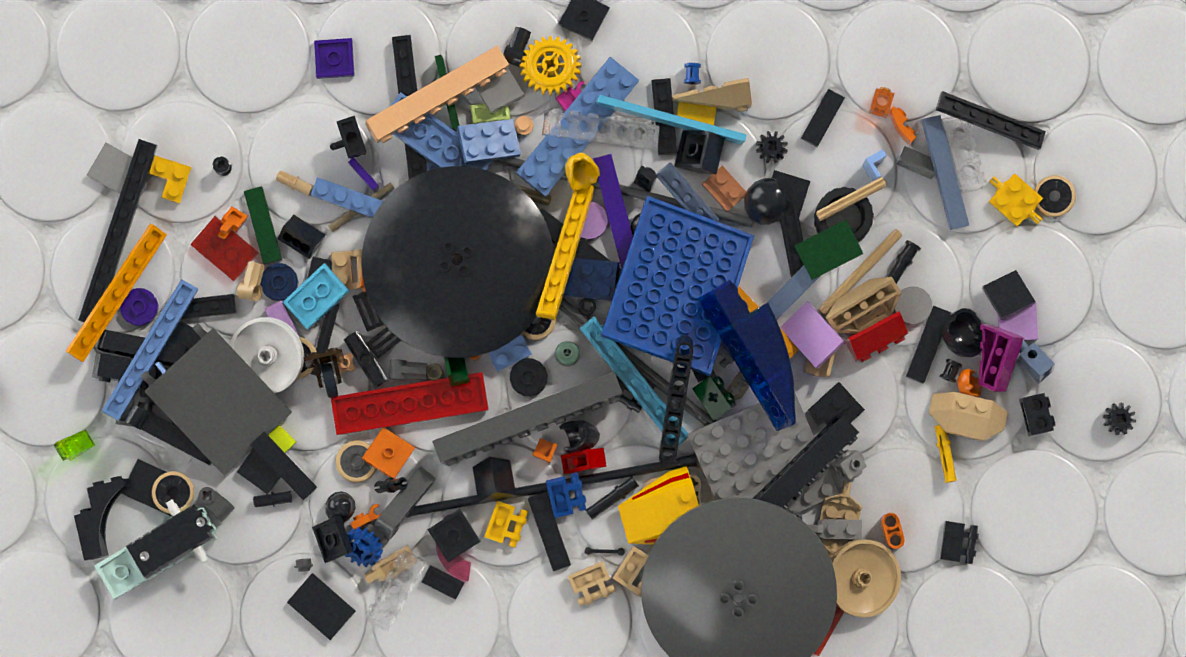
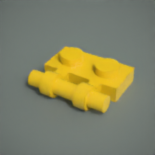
[484,501,528,548]

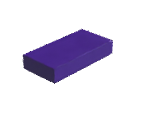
[348,158,380,193]

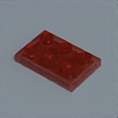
[190,216,259,282]

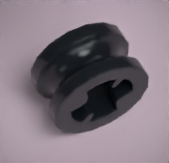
[579,298,596,316]

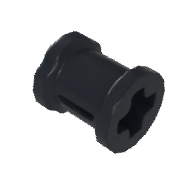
[212,156,232,176]
[939,359,962,383]

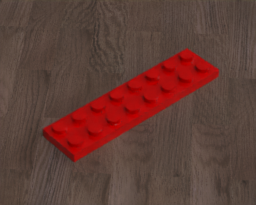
[331,372,489,435]

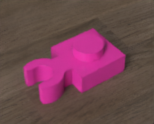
[555,81,584,111]

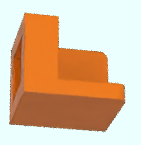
[532,438,558,463]

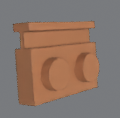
[702,165,746,212]

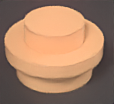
[514,116,533,135]

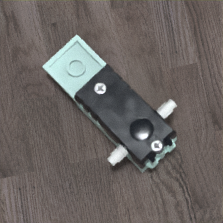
[94,499,218,599]

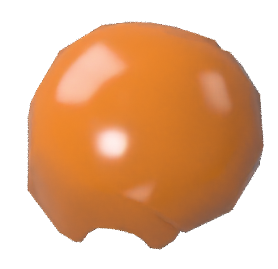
[957,369,981,397]

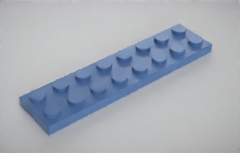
[515,57,639,197]

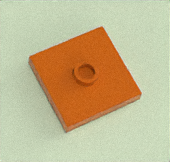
[362,427,415,478]

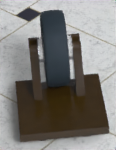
[304,347,345,398]

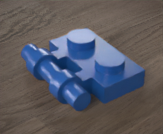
[546,473,586,518]

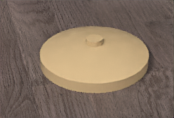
[831,539,901,617]

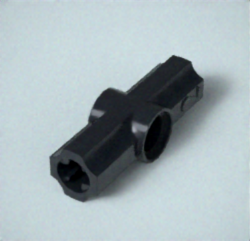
[344,331,388,388]

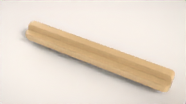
[816,177,886,221]

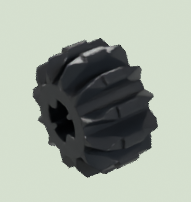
[756,131,788,163]
[1103,402,1136,435]

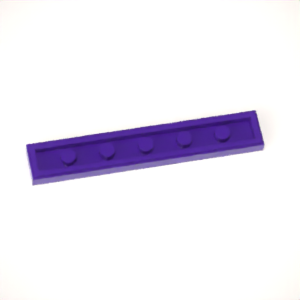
[593,154,633,268]

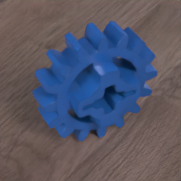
[345,527,383,567]

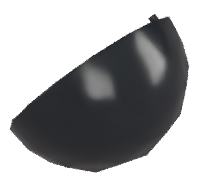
[744,178,790,225]
[942,308,982,357]

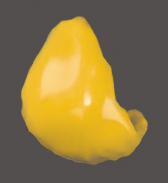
[565,153,600,190]

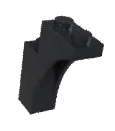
[74,476,131,561]

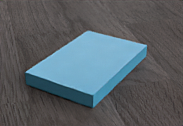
[283,263,350,331]

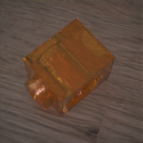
[868,87,895,118]

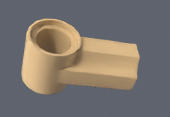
[237,261,265,301]

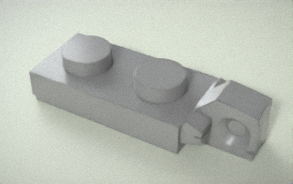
[808,519,862,539]

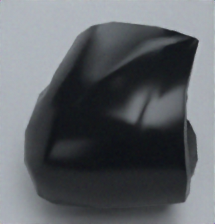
[559,420,600,453]

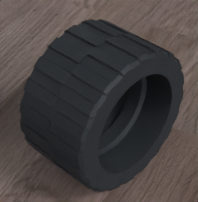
[814,187,874,242]

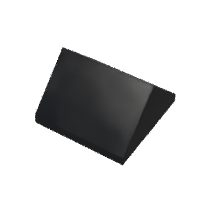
[472,456,517,504]

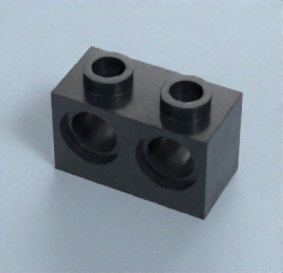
[1019,393,1055,437]

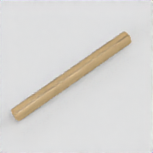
[818,229,902,316]

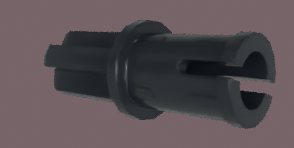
[253,491,292,507]

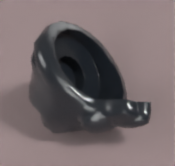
[325,491,356,524]

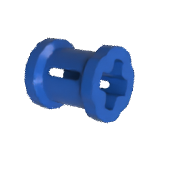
[684,63,701,85]

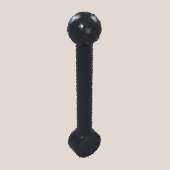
[584,547,625,556]

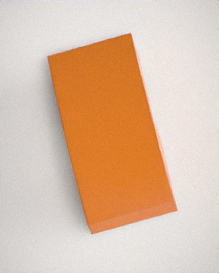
[889,106,916,146]

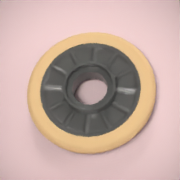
[336,440,376,483]

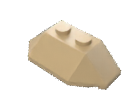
[826,277,902,334]
[929,392,1008,441]

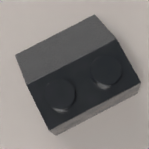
[674,130,725,175]

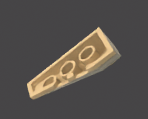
[672,78,752,112]

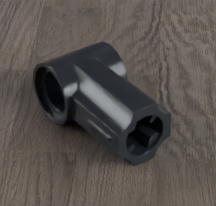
[503,27,531,67]

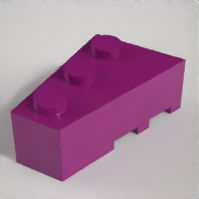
[979,324,1024,392]

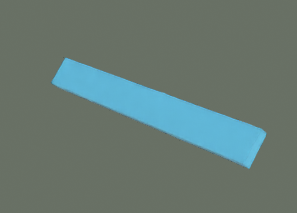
[596,95,746,145]
[579,316,688,446]

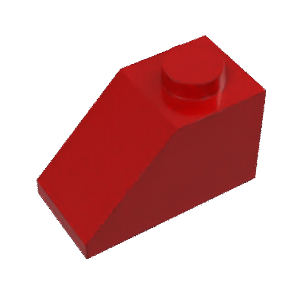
[561,448,607,474]

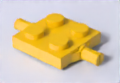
[989,173,1043,227]

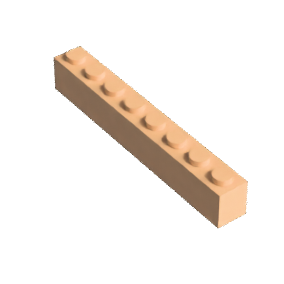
[365,45,509,143]

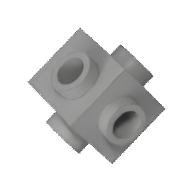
[831,449,867,480]

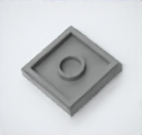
[475,69,524,114]

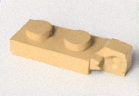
[364,544,417,584]

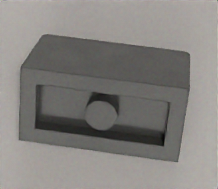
[897,146,936,179]

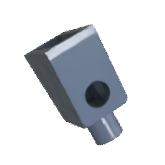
[1018,340,1055,384]

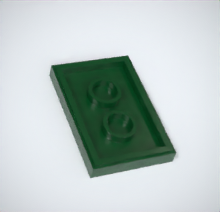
[794,219,864,280]

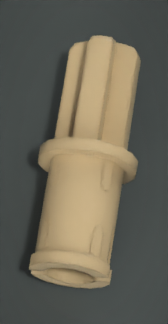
[276,171,314,196]

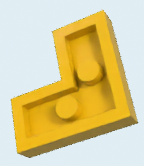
[149,155,191,204]

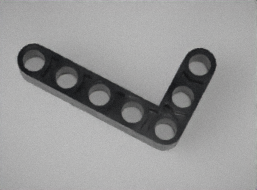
[125,404,212,465]

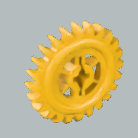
[519,36,582,96]

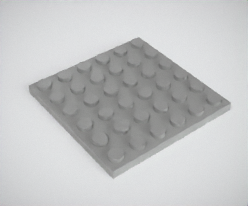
[687,388,839,513]

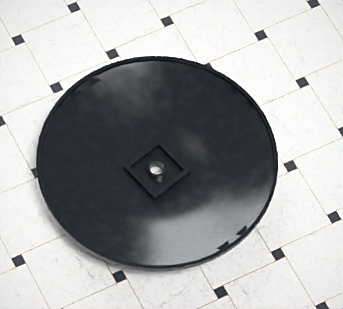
[361,166,554,358]

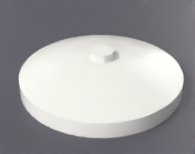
[230,317,304,393]

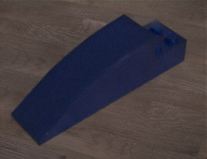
[697,280,796,431]

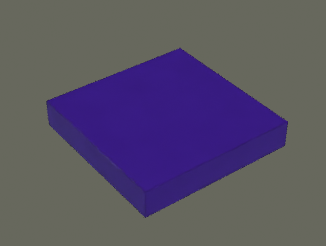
[314,38,355,79]

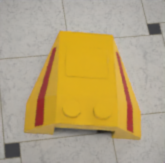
[618,466,699,545]

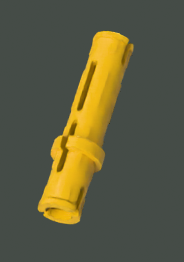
[934,425,957,483]

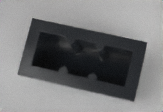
[278,215,326,259]

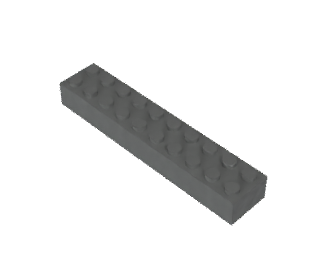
[432,372,623,466]

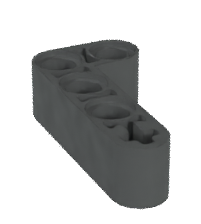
[374,467,436,541]

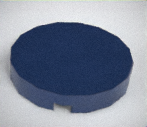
[260,263,299,301]

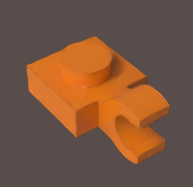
[218,206,248,240]
[351,504,381,530]

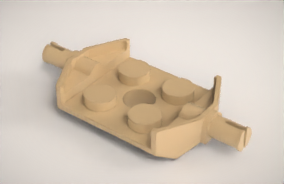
[816,481,863,559]

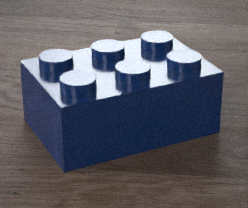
[563,257,620,301]

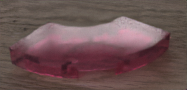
[436,544,472,582]

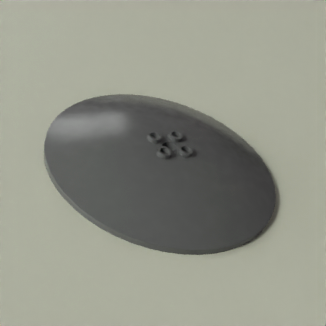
[641,498,837,657]

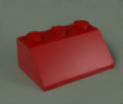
[845,311,908,362]

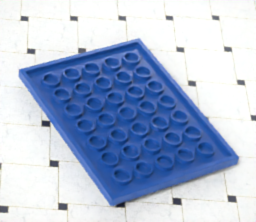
[600,196,754,376]

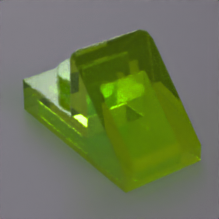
[54,429,95,461]

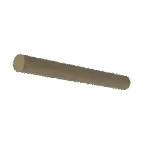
[328,182,395,232]

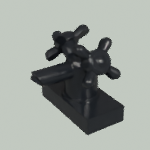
[330,115,367,159]

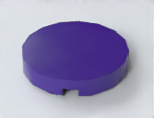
[120,288,159,326]

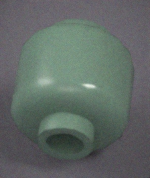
[555,341,580,367]

